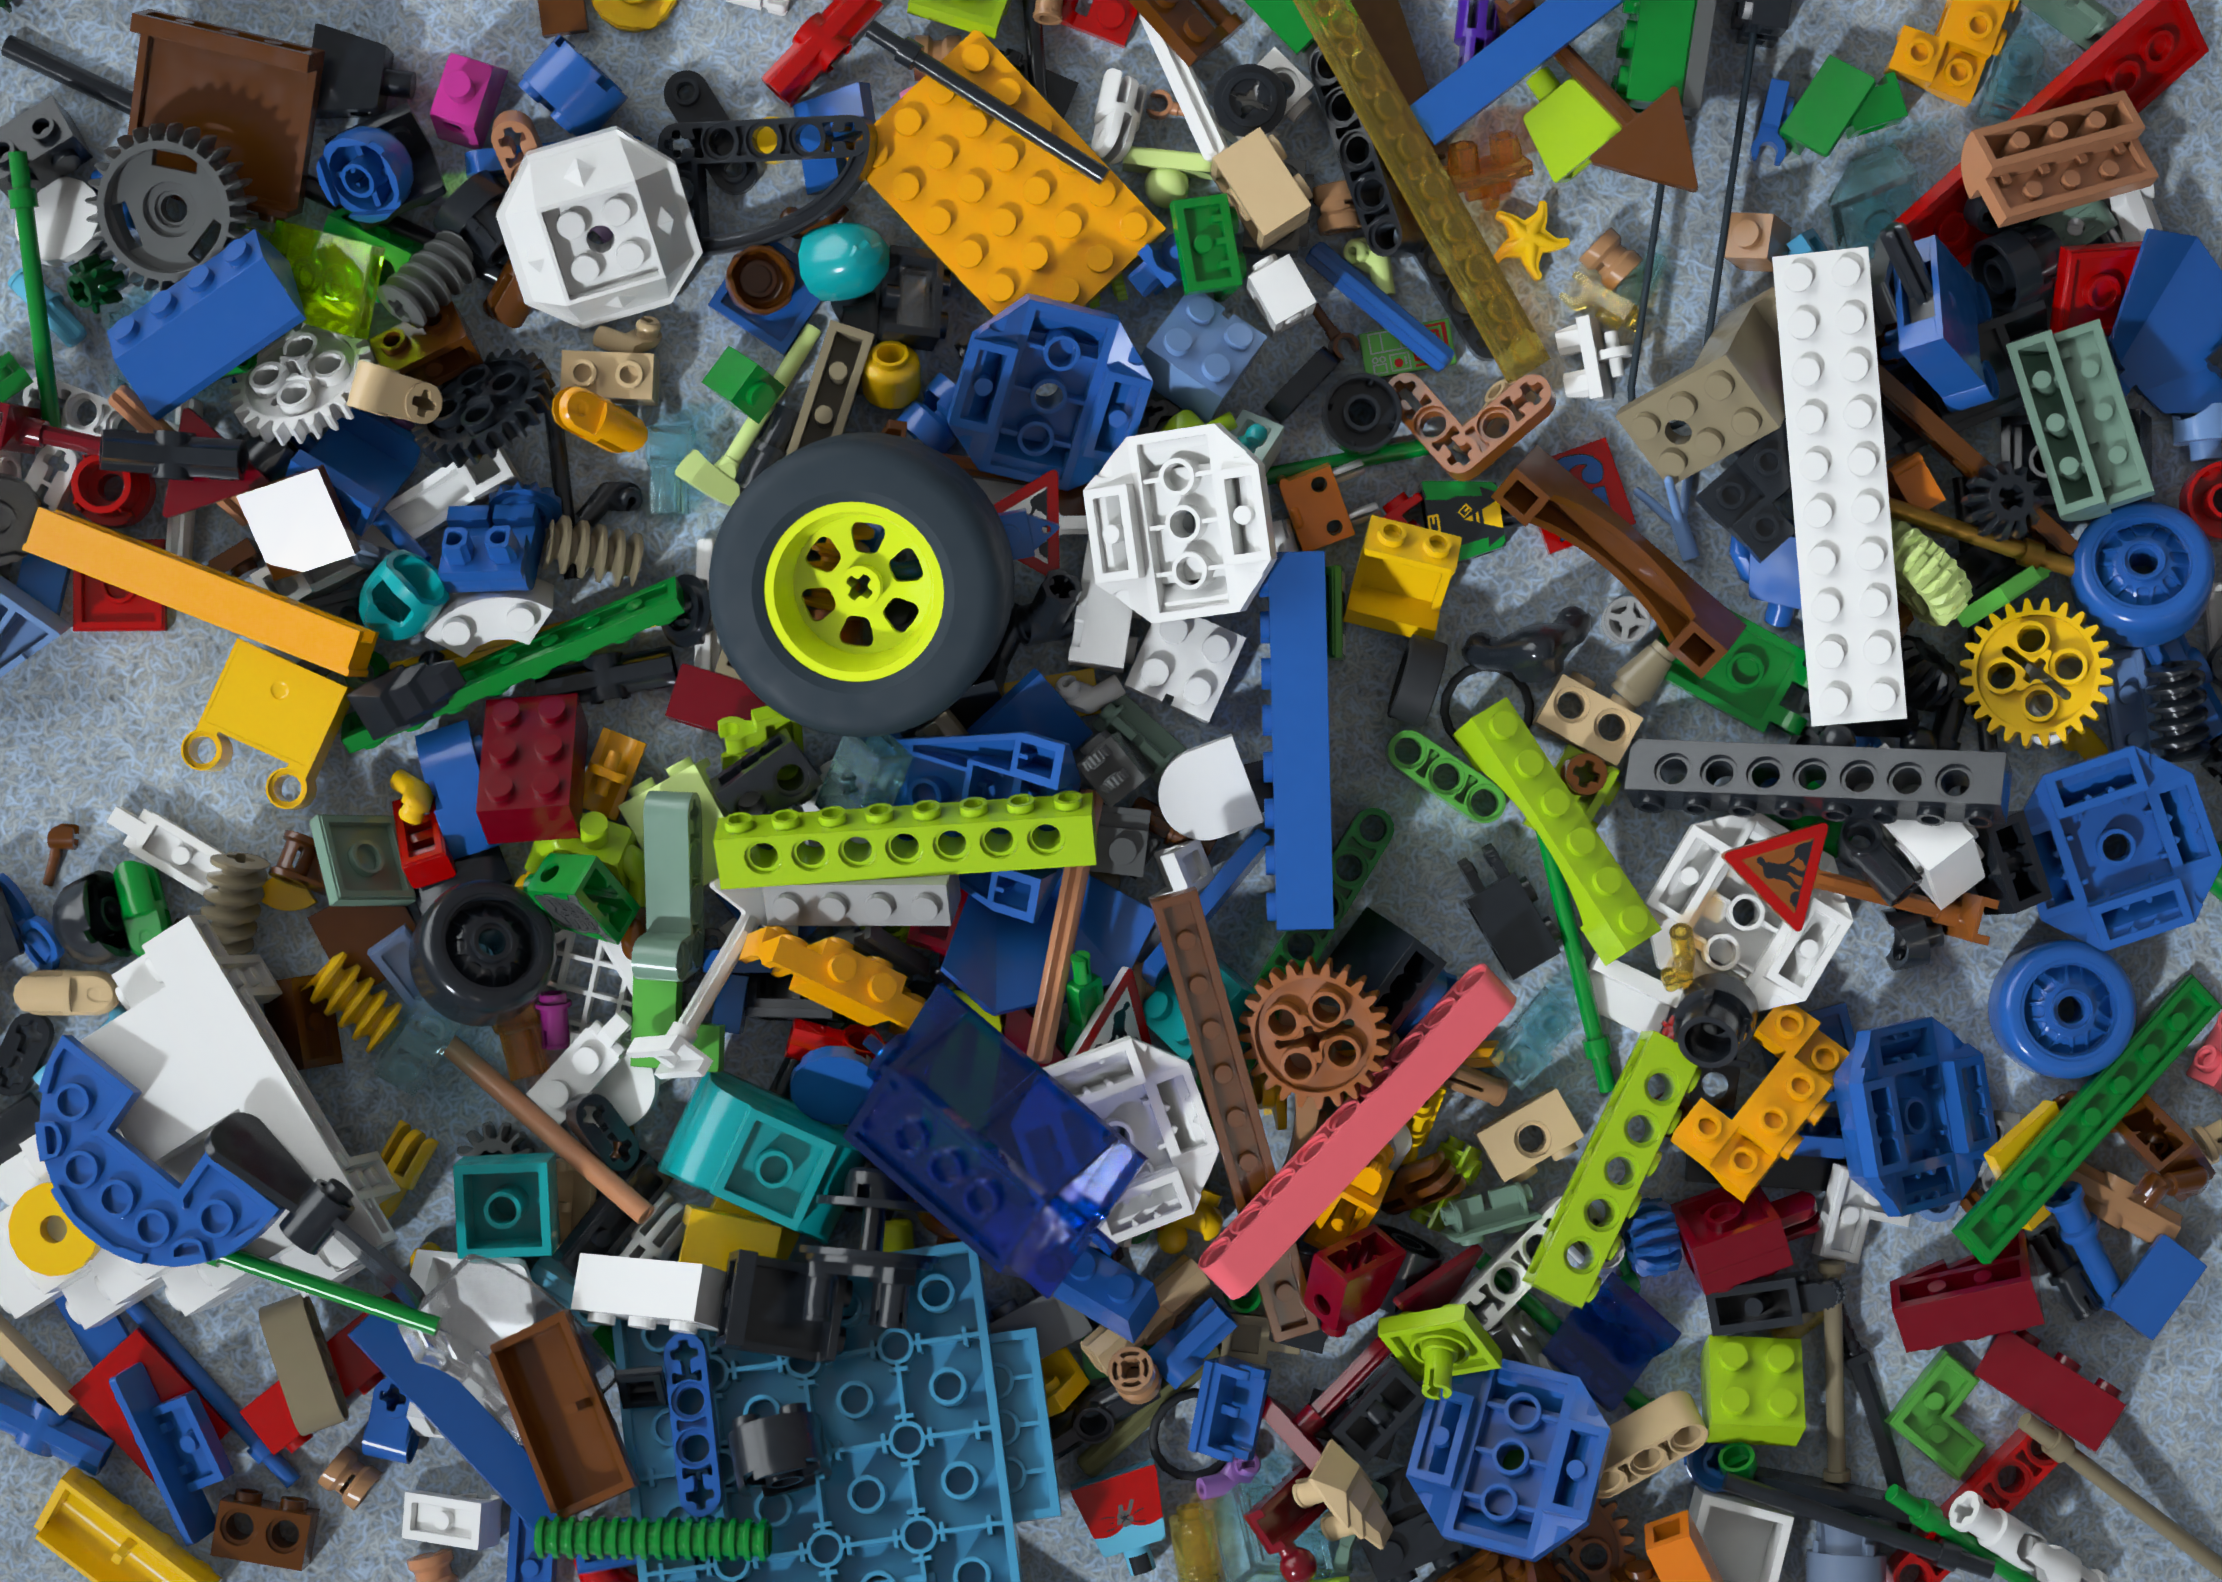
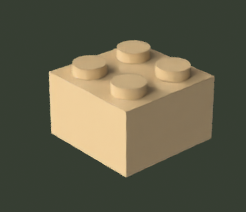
[1210,127,1313,252]

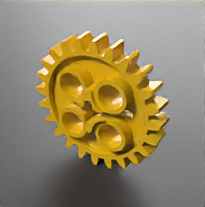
[1959,598,2115,749]

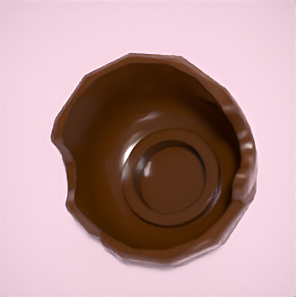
[725,245,796,316]

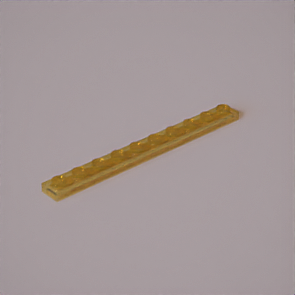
[1293,0,1551,384]

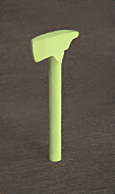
[675,323,821,507]

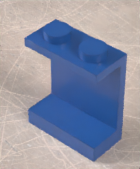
[285,407,422,537]

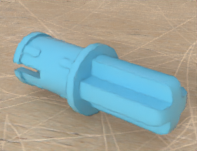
[7,268,87,348]

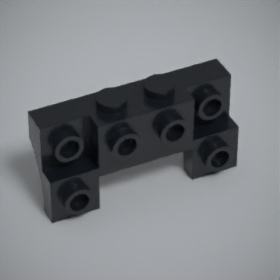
[1695,416,1903,563]

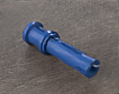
[2044,1181,2123,1311]

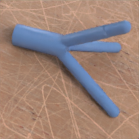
[1633,474,1700,561]

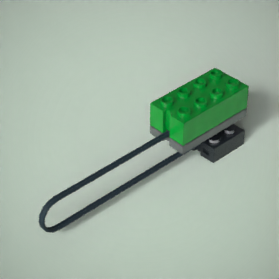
[1611,0,1792,430]

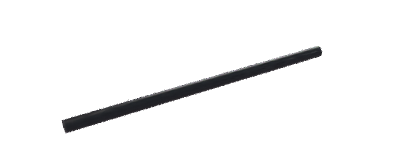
[1,35,505,285]

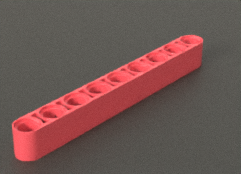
[1198,963,1517,1300]

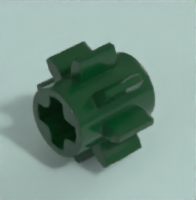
[66,253,125,314]

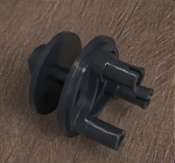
[799,1167,942,1329]

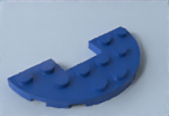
[35,1035,286,1267]

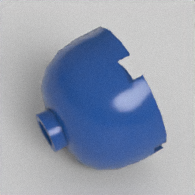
[316,126,414,223]

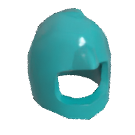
[798,222,890,301]
[359,549,450,641]

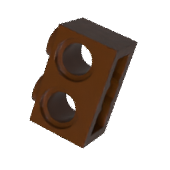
[210,1488,320,1571]

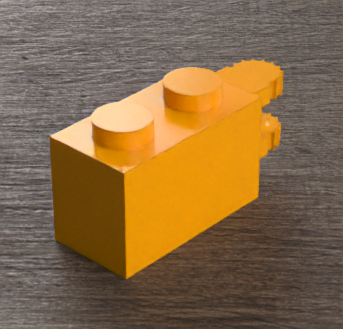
[1303,1144,1395,1250]

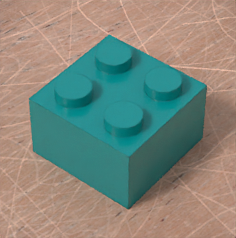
[1142,957,1259,1069]
[453,1153,560,1259]

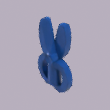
[0,873,65,970]

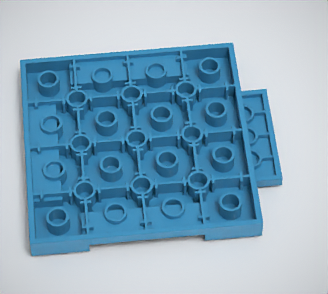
[612,1239,1062,1582]

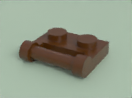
[1128,0,1245,67]

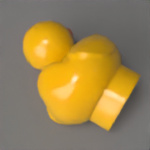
[1156,1188,1224,1254]

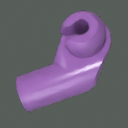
[1196,1453,1261,1501]

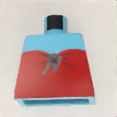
[1070,1458,1166,1576]

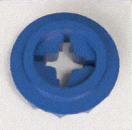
[488,480,562,529]

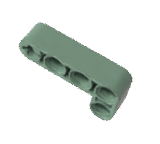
[631,791,705,982]

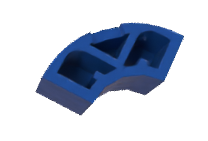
[415,719,506,860]

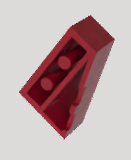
[1890,1229,2045,1353]

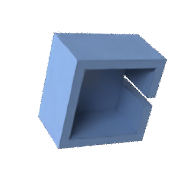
[1141,293,1268,424]

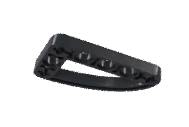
[658,115,878,257]

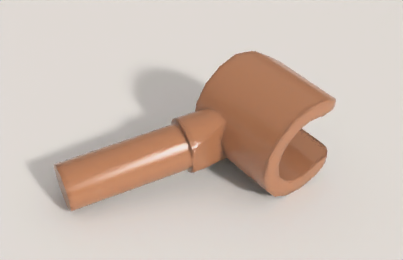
[1146,89,1185,120]

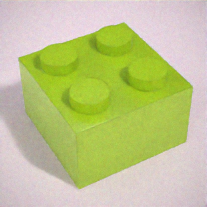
[1700,1335,1806,1447]

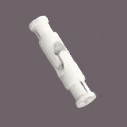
[1949,1491,2108,1582]

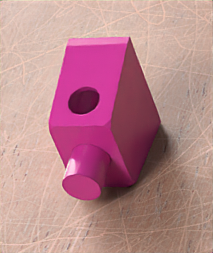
[430,52,509,150]

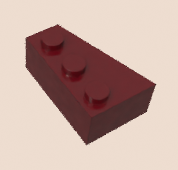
[1973,1330,2127,1455]

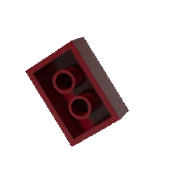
[476,693,589,844]

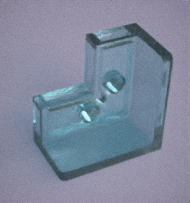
[1210,1483,1334,1582]

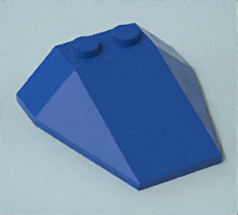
[881,731,1081,923]

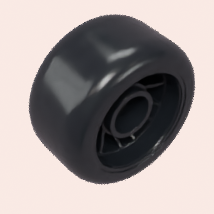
[409,879,557,1027]

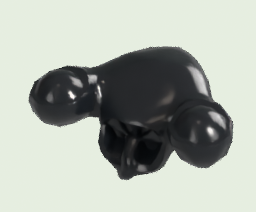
[1461,606,1592,683]

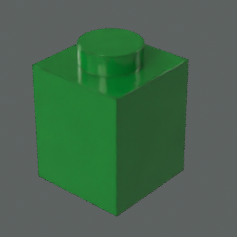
[702,345,786,424]

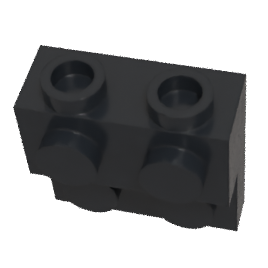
[1360,1465,1465,1582]

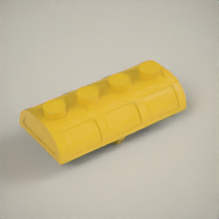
[34,1466,223,1582]

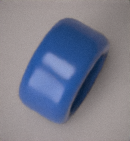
[2070,501,2215,647]
[1988,939,2137,1079]

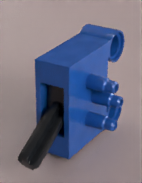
[1879,221,1999,413]

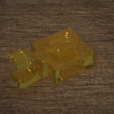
[1559,272,1639,333]

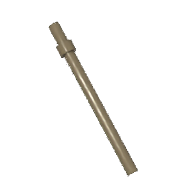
[2017,1412,2222,1580]

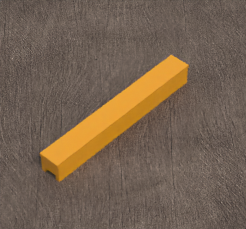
[22,507,379,677]

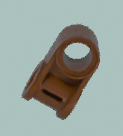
[268,830,327,896]

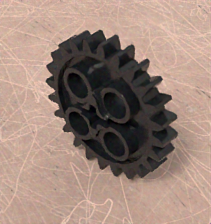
[411,349,556,468]

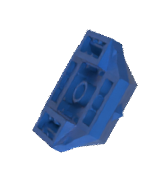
[2022,745,2222,952]
[1832,1016,1998,1217]

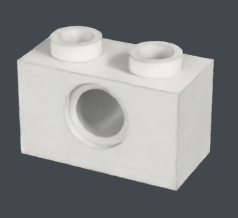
[1245,254,1316,338]

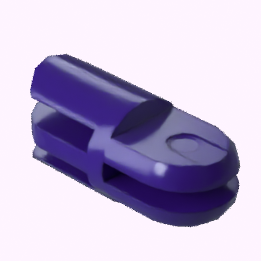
[1454,0,1501,69]

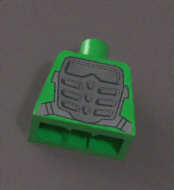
[523,853,641,945]

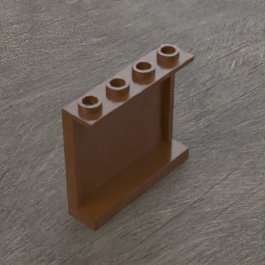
[128,9,325,223]

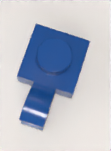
[1749,78,1795,166]

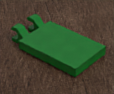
[1657,608,1808,737]

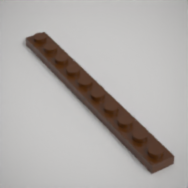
[1149,886,1320,1343]

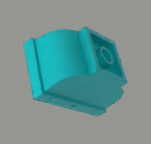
[657,1071,875,1245]

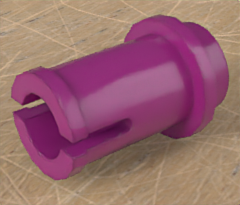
[535,990,572,1050]

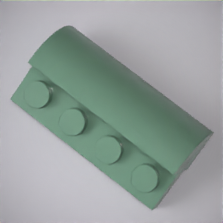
[2006,319,2156,521]

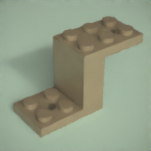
[1615,286,1886,485]

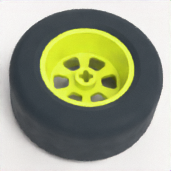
[709,432,1015,737]

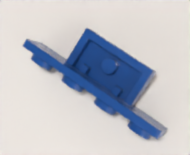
[109,1362,235,1546]

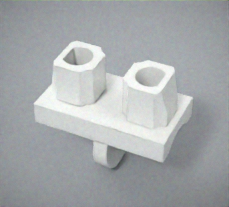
[1555,315,1633,401]

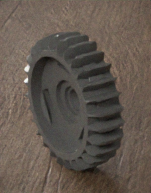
[85,122,259,291]

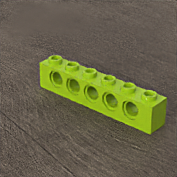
[1522,1030,1702,1308]

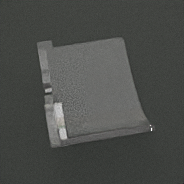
[397,1254,617,1445]

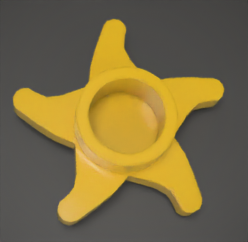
[1492,200,1570,281]
[1253,1073,1291,1130]

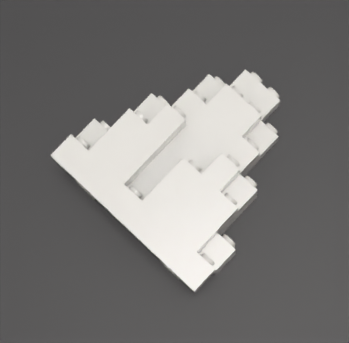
[0,915,401,1330]

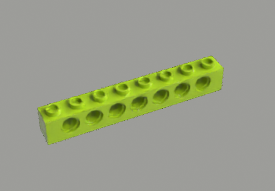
[713,790,1097,890]

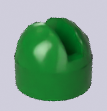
[1223,1283,1262,1313]
[1718,1442,1758,1479]

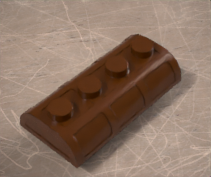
[488,1309,641,1519]

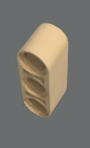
[1597,1390,1709,1499]

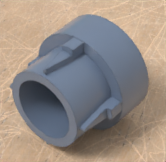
[1806,1512,1887,1582]

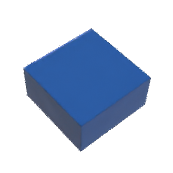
[711,973,750,1034]

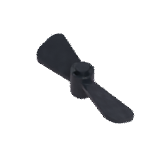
[204,1112,426,1309]

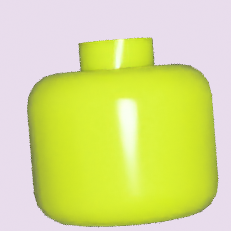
[883,1218,914,1252]

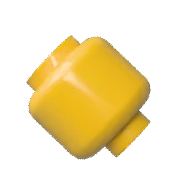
[861,341,921,410]

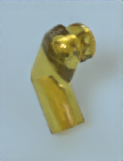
[1660,923,1696,992]

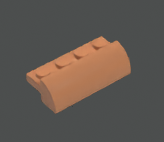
[1961,90,2159,228]

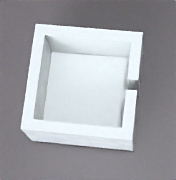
[1124,617,1246,724]
[1689,1485,1794,1582]

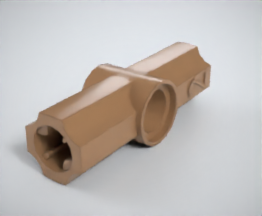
[2065,1161,2183,1245]

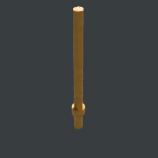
[1889,497,2075,577]

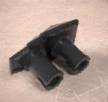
[346,650,467,740]

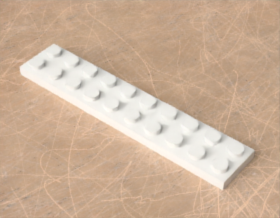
[1772,247,1907,726]

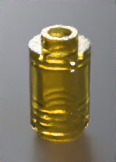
[1168,1502,1223,1582]

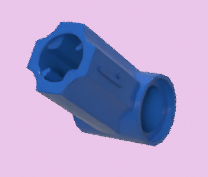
[1147,1296,1239,1390]

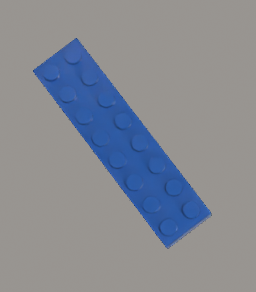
[1259,551,1334,931]

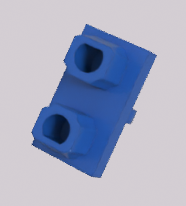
[1127,233,1183,298]

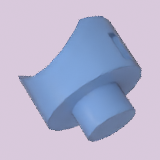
[2171,403,2222,462]

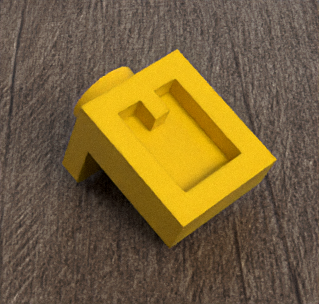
[1041,1346,1090,1417]

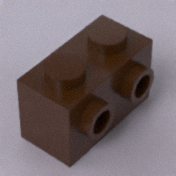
[369,300,484,387]

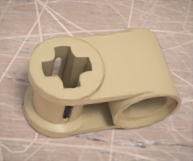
[346,360,443,424]

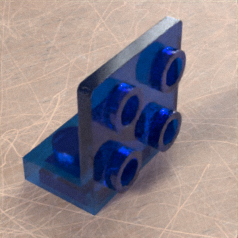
[1542,1271,1682,1412]

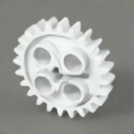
[229,319,378,446]

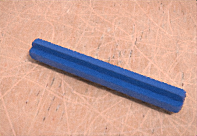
[1305,241,1455,372]

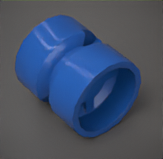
[896,372,957,454]

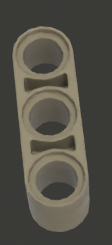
[259,1293,349,1436]

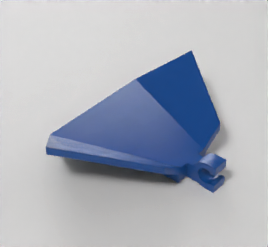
[2108,228,2222,414]
[940,873,1155,1016]

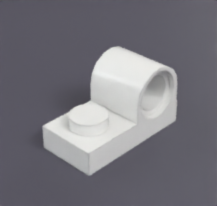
[402,1490,503,1550]

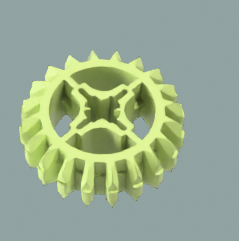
[1891,518,1973,627]

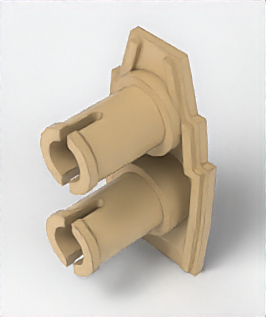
[1292,1439,1393,1550]

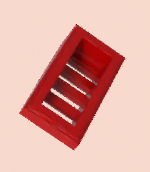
[392,797,456,889]

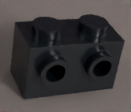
[0,96,93,198]

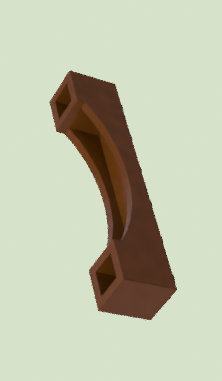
[1491,444,1747,679]

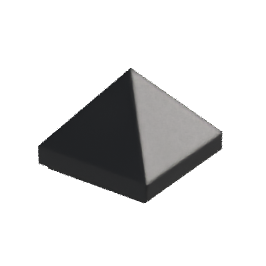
[615,1365,669,1409]

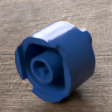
[518,34,628,137]

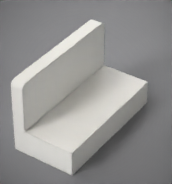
[1574,952,1683,1033]

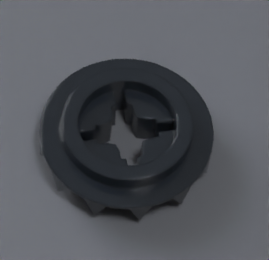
[1213,64,1287,137]
[661,574,714,648]

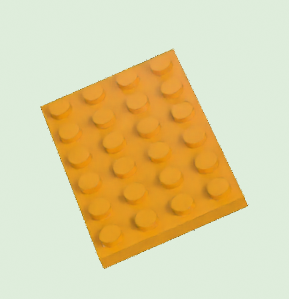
[845,30,1166,317]

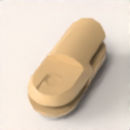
[13,970,119,1016]

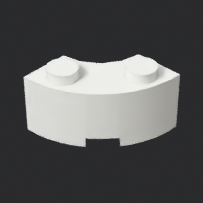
[424,578,554,658]

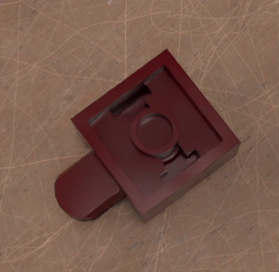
[1670,1184,1822,1296]

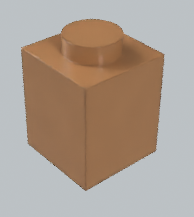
[1724,212,1792,272]

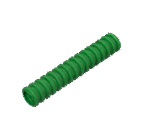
[534,1515,773,1562]

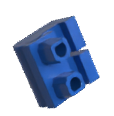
[438,503,546,593]

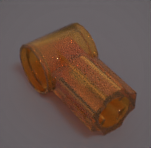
[492,1002,550,1081]

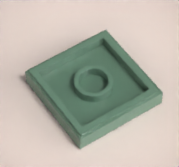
[309,814,417,906]

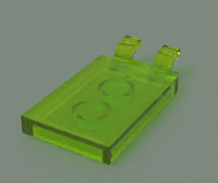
[245,220,385,340]

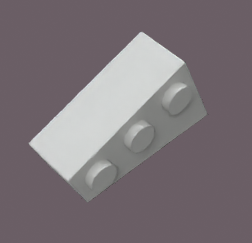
[1068,535,1141,673]
[571,1253,726,1334]

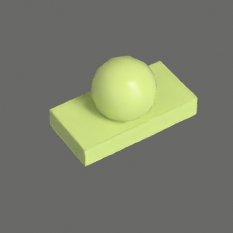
[1123,146,1213,208]

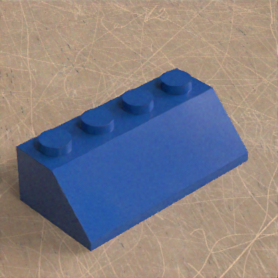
[107,229,307,421]

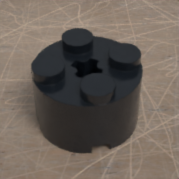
[727,1402,832,1497]

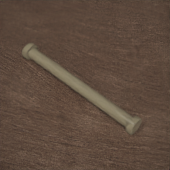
[1818,1259,1851,1483]

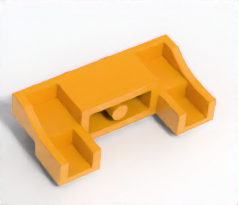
[1883,0,2019,108]
[739,926,941,1041]
[1670,1004,1850,1203]

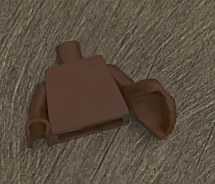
[2053,1090,2216,1209]

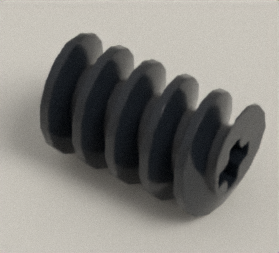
[2144,660,2212,762]

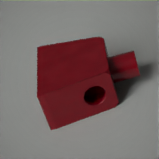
[1303,1224,1407,1337]

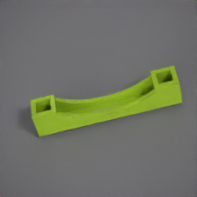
[1452,697,1662,966]

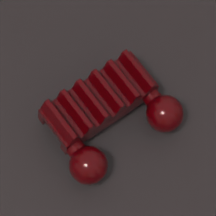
[1243,1462,1330,1582]

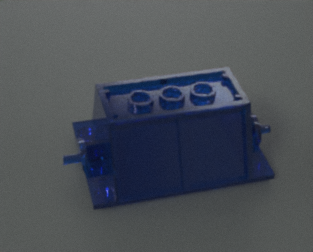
[843,983,1149,1299]

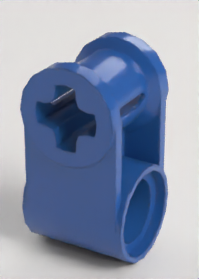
[362,1377,420,1464]

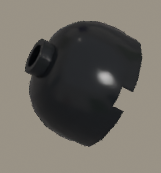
[52,870,133,965]

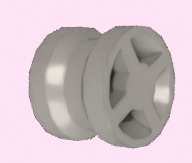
[1601,597,1651,644]

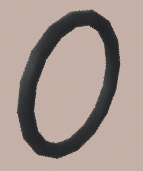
[1440,665,1534,747]
[1148,1388,1227,1481]

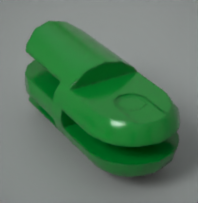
[113,860,173,957]

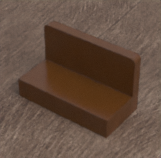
[263,974,343,1070]

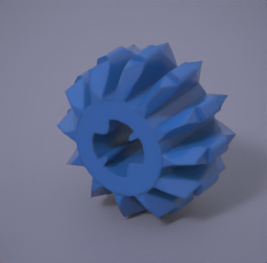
[1621,1197,1683,1277]

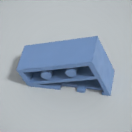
[0,575,73,678]

